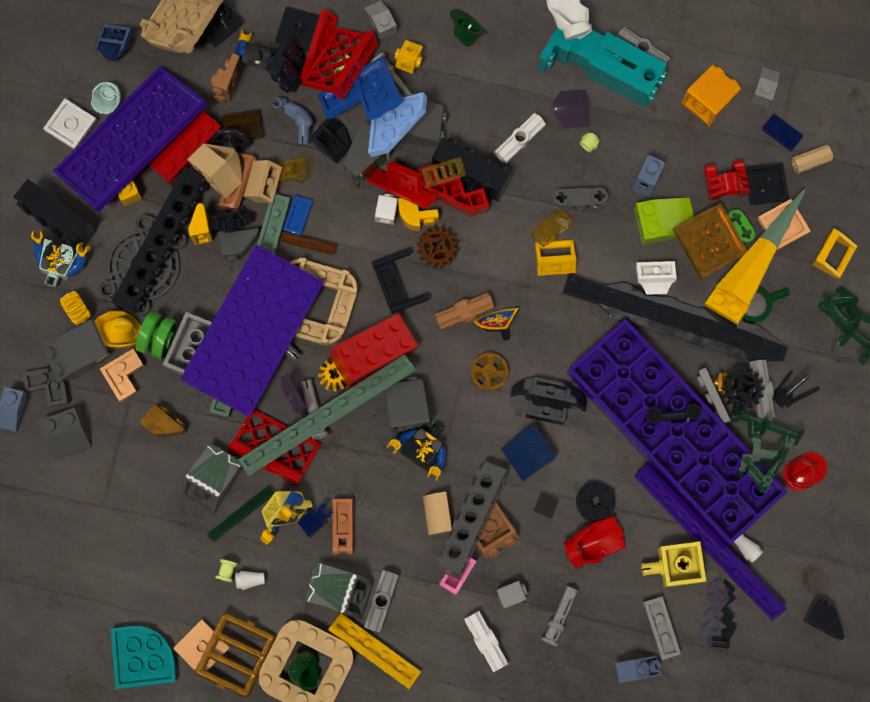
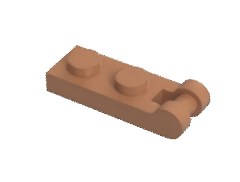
[333,499,353,555]

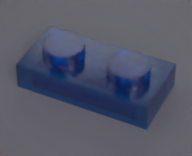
[761,114,804,152]

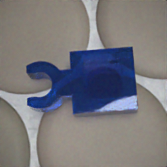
[297,503,334,537]

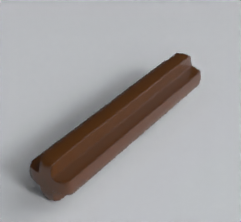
[280,231,336,255]

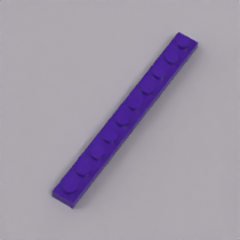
[634,464,787,621]

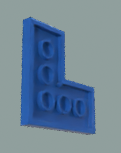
[318,56,403,121]

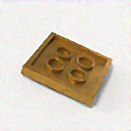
[672,203,747,279]

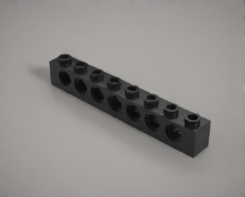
[111,167,207,315]

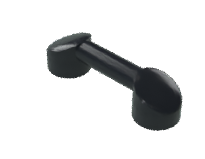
[646,404,701,426]

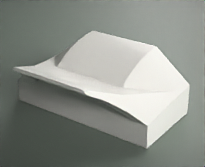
[636,261,677,295]

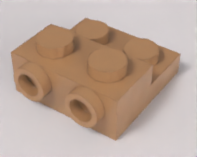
[211,53,243,102]
[467,503,519,559]

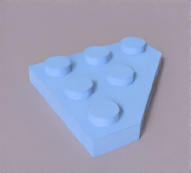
[368,92,427,157]

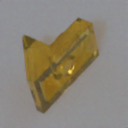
[275,157,305,183]

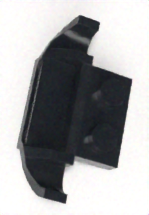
[510,377,587,426]

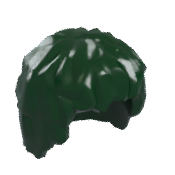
[287,651,319,691]

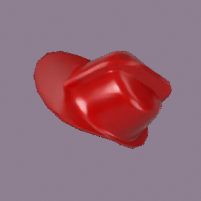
[783,452,827,491]

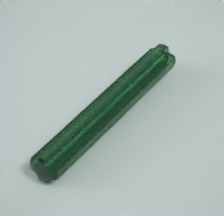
[208,487,274,542]

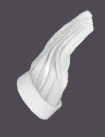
[546,0,592,40]

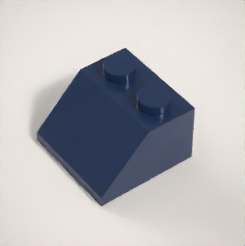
[501,425,557,481]

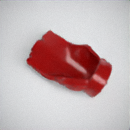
[563,516,625,569]

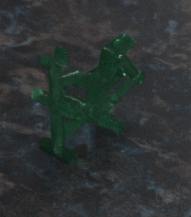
[817,286,870,365]
[730,407,805,492]

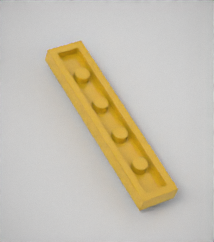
[328,613,421,689]

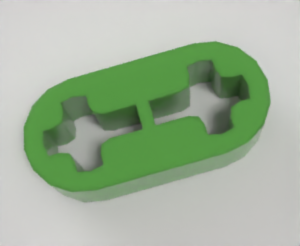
[728,210,755,244]

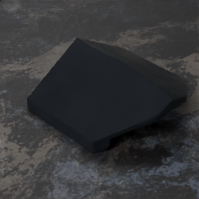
[310,119,352,164]

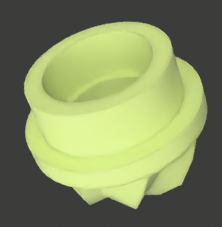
[579,133,599,153]

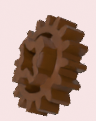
[417,227,458,269]

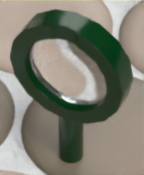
[742,288,790,323]

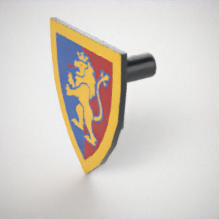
[472,308,519,341]

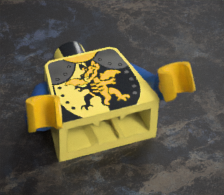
[260,491,312,545]

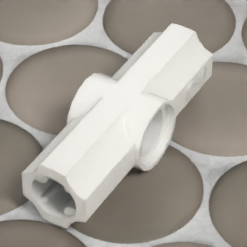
[494,113,546,164]
[464,611,508,672]

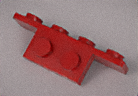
[367,161,437,209]

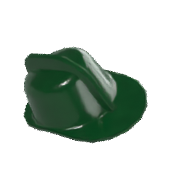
[450,9,484,47]

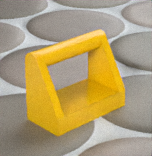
[188,203,213,245]
[812,228,858,279]
[535,240,576,276]

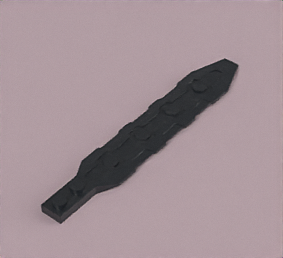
[562,274,788,362]

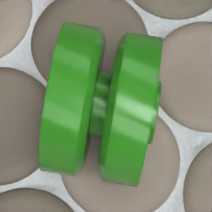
[136,311,178,360]

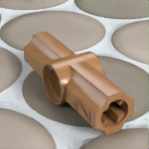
[435,293,494,330]

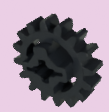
[208,207,250,233]
[721,367,765,410]

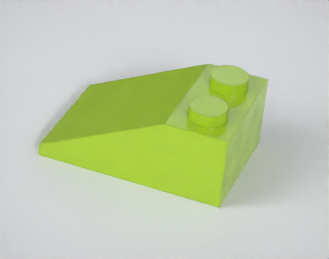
[634,198,694,245]

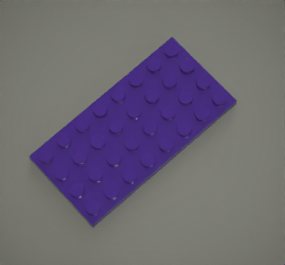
[53,66,208,212]
[180,245,324,418]

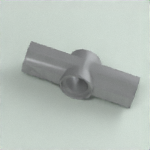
[617,27,670,63]
[749,360,775,420]
[364,570,399,633]

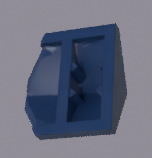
[95,23,133,61]

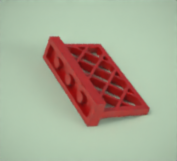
[302,28,378,100]
[229,410,321,487]

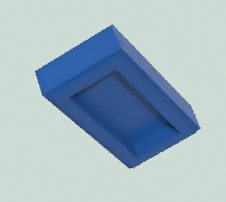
[283,195,313,236]

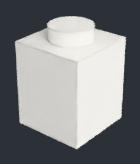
[375,194,398,225]

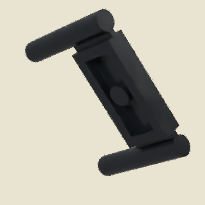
[371,248,430,314]

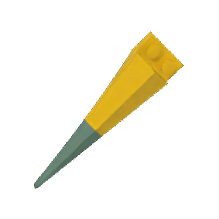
[705,189,805,325]

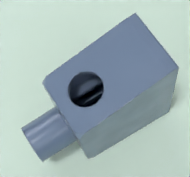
[632,155,665,198]

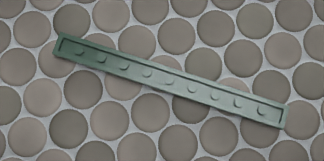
[238,355,415,476]

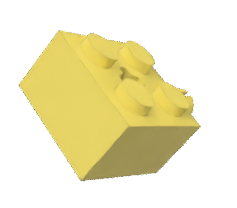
[641,542,706,588]

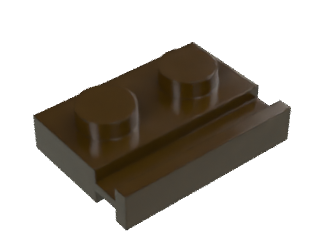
[221,110,263,142]

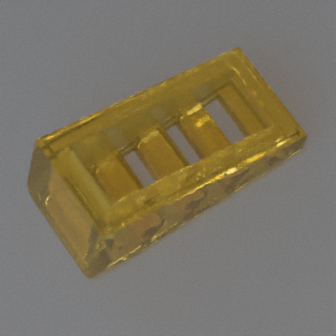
[422,157,466,188]

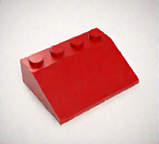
[147,111,222,188]

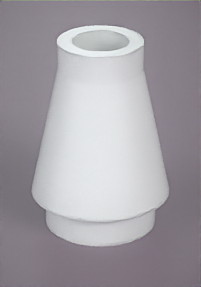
[734,534,763,563]
[235,571,265,590]

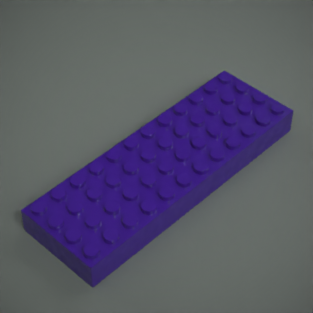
[567,319,787,546]

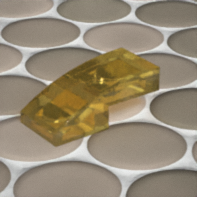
[530,209,573,248]

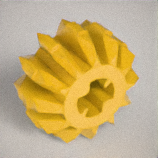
[60,291,90,325]
[318,360,346,392]

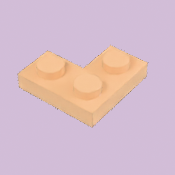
[100,349,144,402]

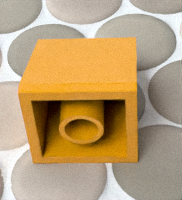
[681,65,742,127]

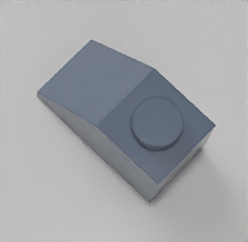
[0,387,28,432]

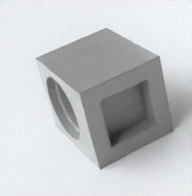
[496,581,528,609]

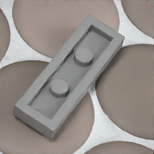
[696,368,731,424]
[643,596,681,660]

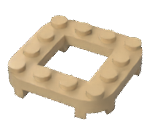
[290,258,357,346]
[259,620,354,702]

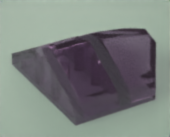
[553,90,589,129]

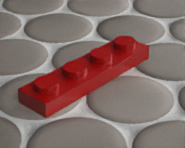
[300,10,338,82]

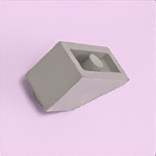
[364,0,397,41]
[750,67,780,107]

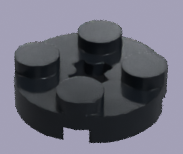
[575,482,615,522]

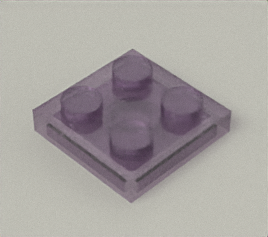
[280,373,308,417]

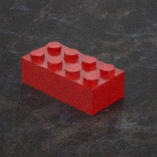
[329,313,418,387]

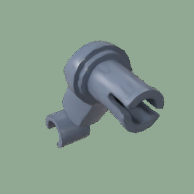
[273,97,313,144]

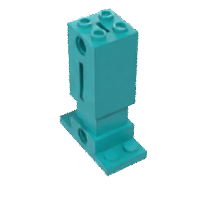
[537,0,667,107]

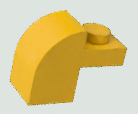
[398,198,439,231]

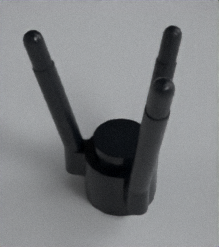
[772,371,820,408]

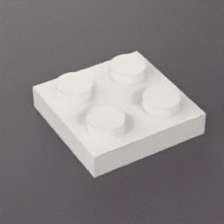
[43,99,97,150]

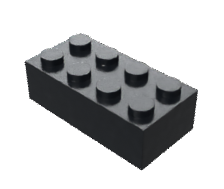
[432,138,511,202]
[13,179,96,248]

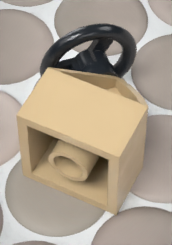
[187,128,249,198]

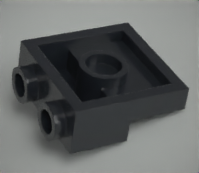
[266,38,306,93]

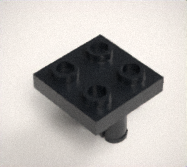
[203,1,243,48]

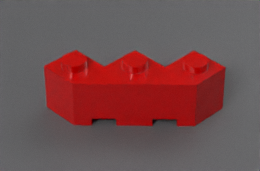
[417,164,489,217]

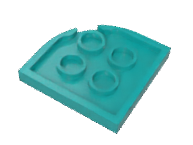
[111,626,177,689]

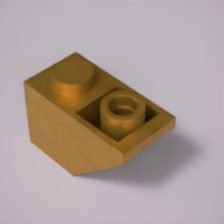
[139,404,186,437]

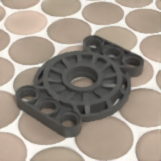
[98,214,187,317]

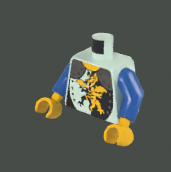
[31,229,91,287]

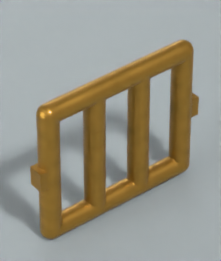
[195,612,276,697]

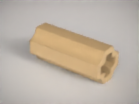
[791,145,833,174]

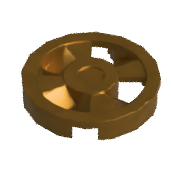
[470,353,509,391]

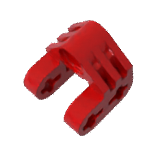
[704,160,750,201]

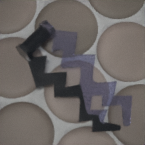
[701,578,737,649]

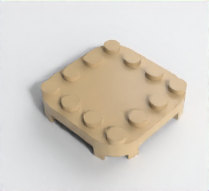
[140,0,223,54]

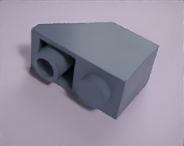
[615,655,662,683]

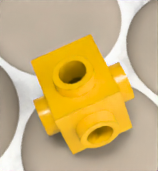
[394,40,423,74]

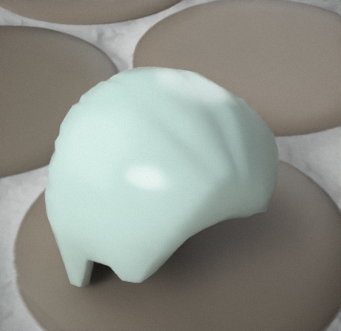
[91,82,121,115]

